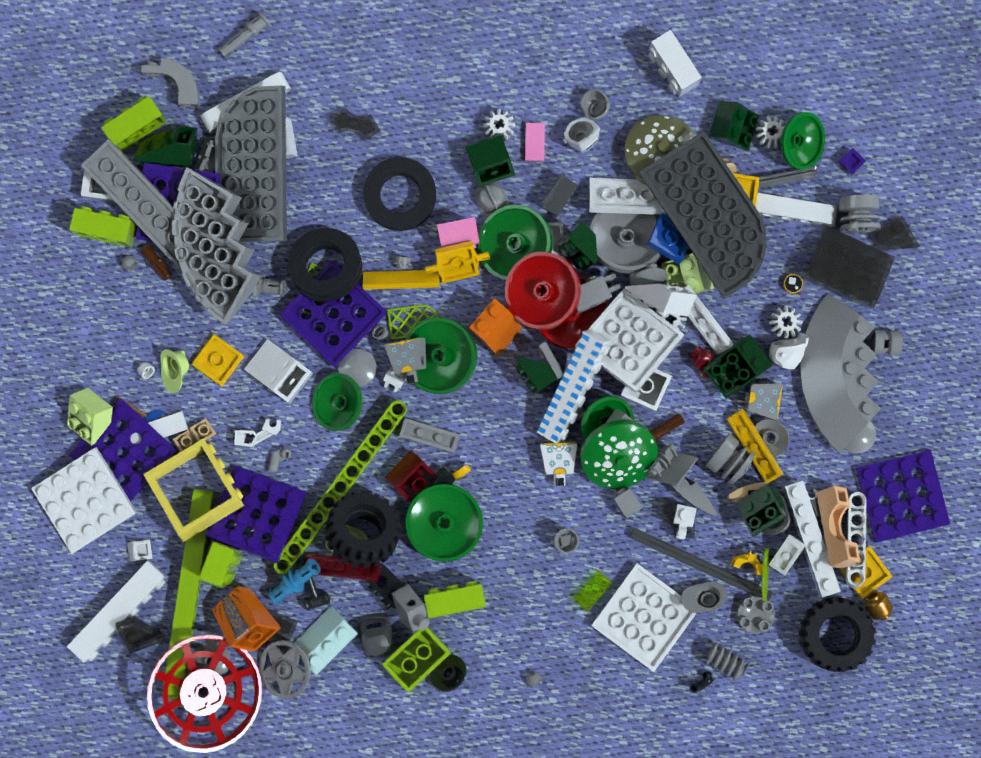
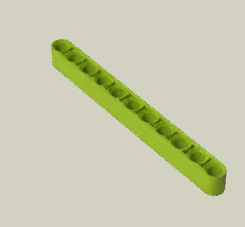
[274,401,407,574]
[165,489,214,700]

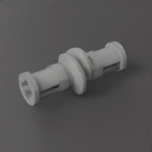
[252,273,286,298]

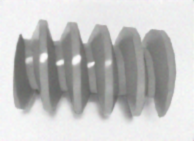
[706,641,750,682]

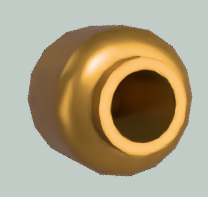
[864,591,893,621]

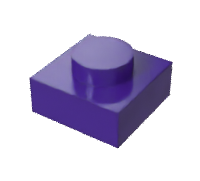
[838,148,866,175]

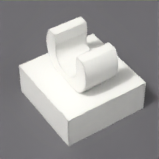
[383,367,406,393]

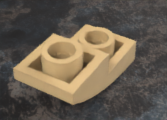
[172,418,216,453]
[727,482,767,503]

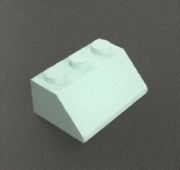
[291,606,359,675]

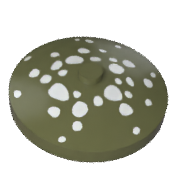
[624,115,696,186]

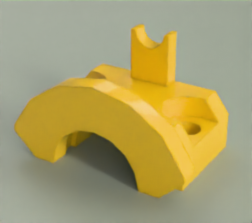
[730,551,763,576]

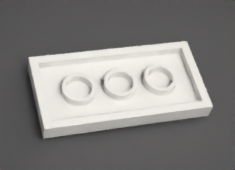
[589,178,666,215]

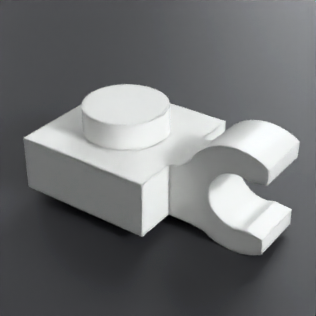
[673,504,697,540]

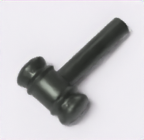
[301,565,330,611]

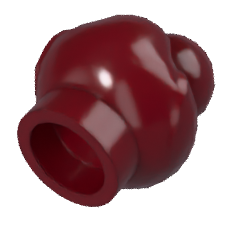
[689,346,714,378]

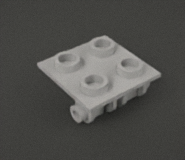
[647,444,698,486]

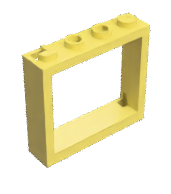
[143,438,244,542]

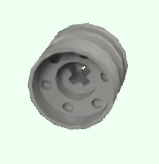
[839,195,881,235]
[705,434,755,485]

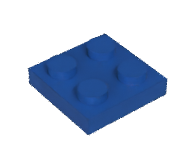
[647,213,688,264]

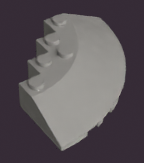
[172,167,261,325]
[800,294,881,454]

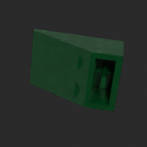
[133,126,197,167]
[703,335,773,399]

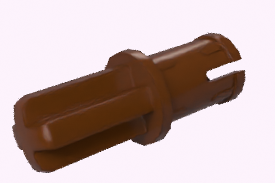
[141,245,173,281]
[650,414,684,441]

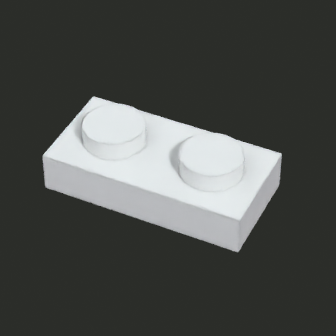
[769,534,805,576]

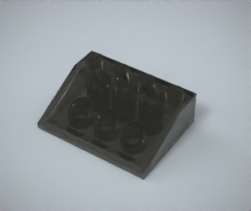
[802,225,895,309]

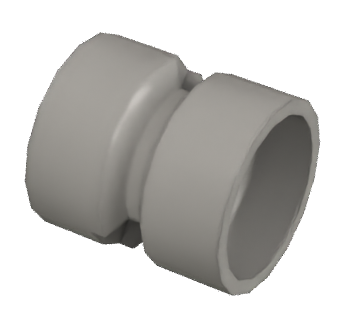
[871,330,903,356]
[553,528,579,553]

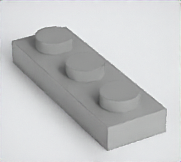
[399,418,460,453]

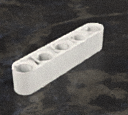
[200,72,291,134]
[756,193,838,227]
[846,492,866,588]

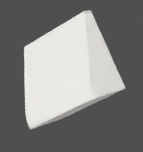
[127,539,153,562]

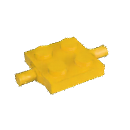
[425,241,490,284]

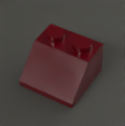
[384,450,435,503]

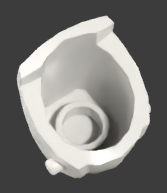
[563,117,600,153]
[769,333,809,370]

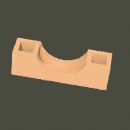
[817,485,860,568]

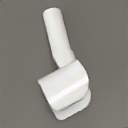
[807,489,820,517]

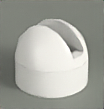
[137,362,155,379]

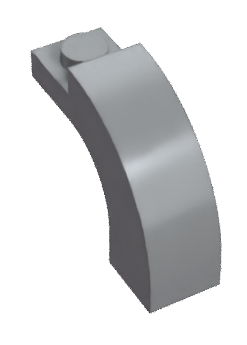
[141,58,200,108]

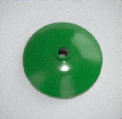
[781,112,825,169]
[312,373,363,431]
[581,396,634,440]

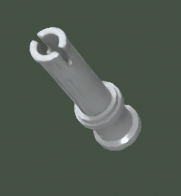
[218,11,271,58]

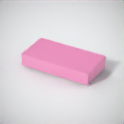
[525,123,545,162]

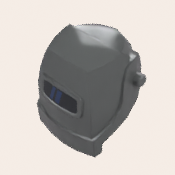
[359,613,395,656]

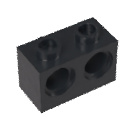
[367,565,405,609]

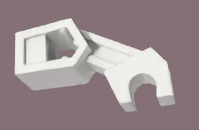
[234,419,281,448]

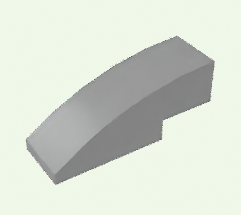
[670,477,718,516]

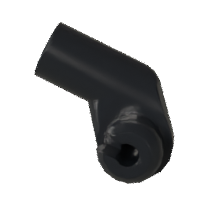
[690,671,714,693]

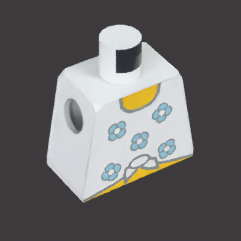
[540,443,577,486]

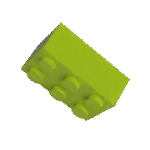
[101,96,167,152]
[69,206,137,248]
[199,542,243,587]
[424,581,486,619]
[382,627,451,693]

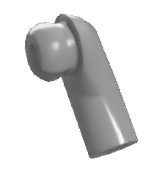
[268,447,291,472]

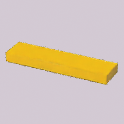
[363,270,440,290]
[726,408,784,484]

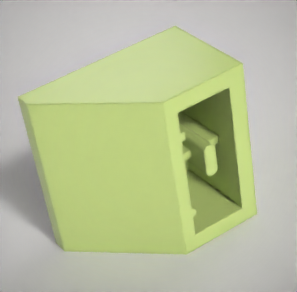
[661,253,714,294]
[67,388,113,445]

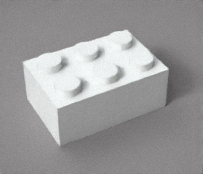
[648,30,702,97]

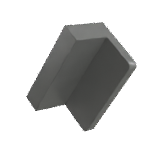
[541,172,578,217]

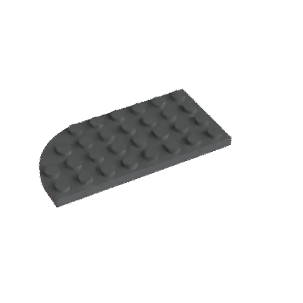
[215,85,287,242]
[639,131,767,299]

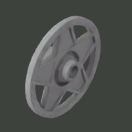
[259,640,311,699]

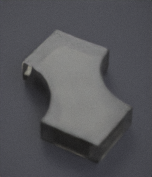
[329,107,381,141]
[656,499,695,539]

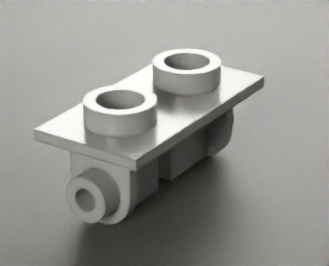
[194,140,215,172]

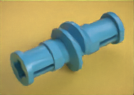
[268,559,321,604]

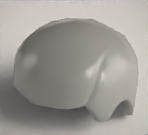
[580,89,610,121]

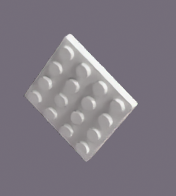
[575,289,684,393]
[31,447,137,554]
[591,563,697,672]

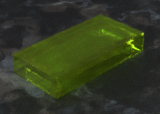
[573,570,613,612]

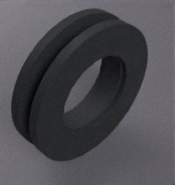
[364,157,436,231]
[288,228,362,302]

